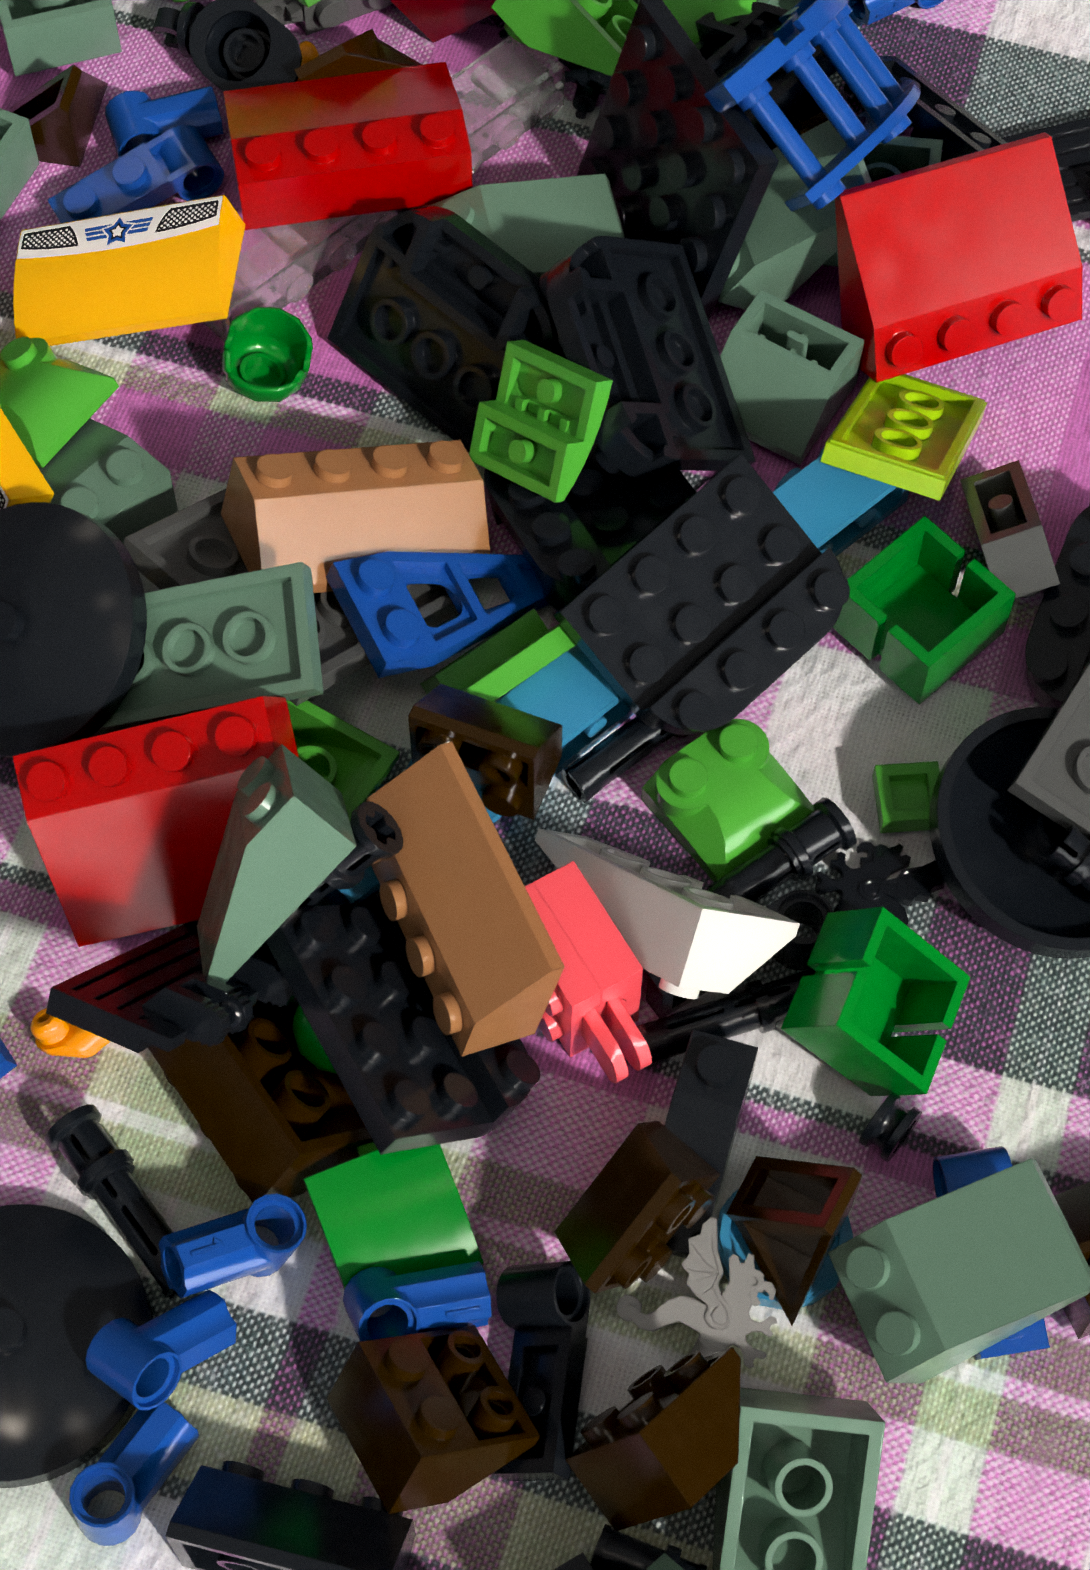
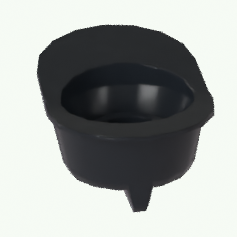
[189,0,302,91]

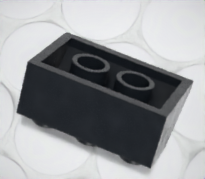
[165,1461,416,1570]

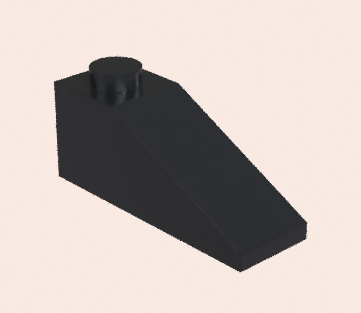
[664,1029,758,1258]

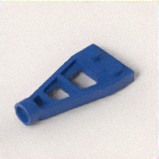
[326,551,549,678]

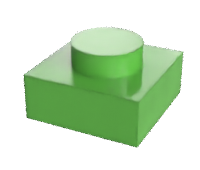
[872,761,940,833]

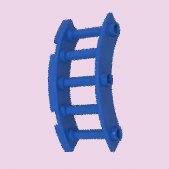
[704,0,921,212]

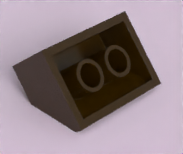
[148,1000,373,1203]

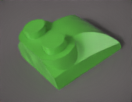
[0,337,119,468]
[641,719,814,882]

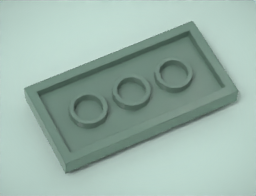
[90,562,324,737]

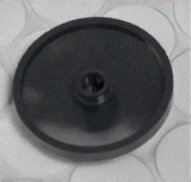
[0,502,147,759]
[929,707,1090,959]
[0,1204,153,1488]

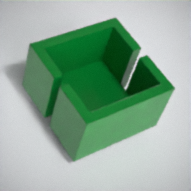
[832,516,1016,705]
[781,906,970,1096]

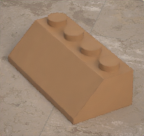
[221,440,491,593]
[366,742,565,1057]

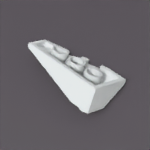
[535,828,800,999]

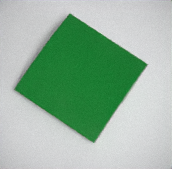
[304,1144,484,1308]

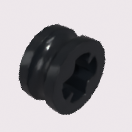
[859,1092,922,1162]

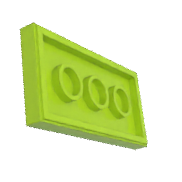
[820,374,988,501]

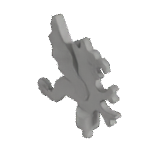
[616,1217,777,1369]

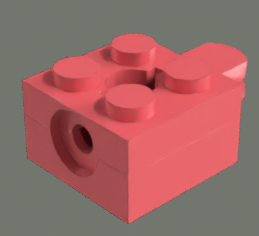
[525,861,652,1084]

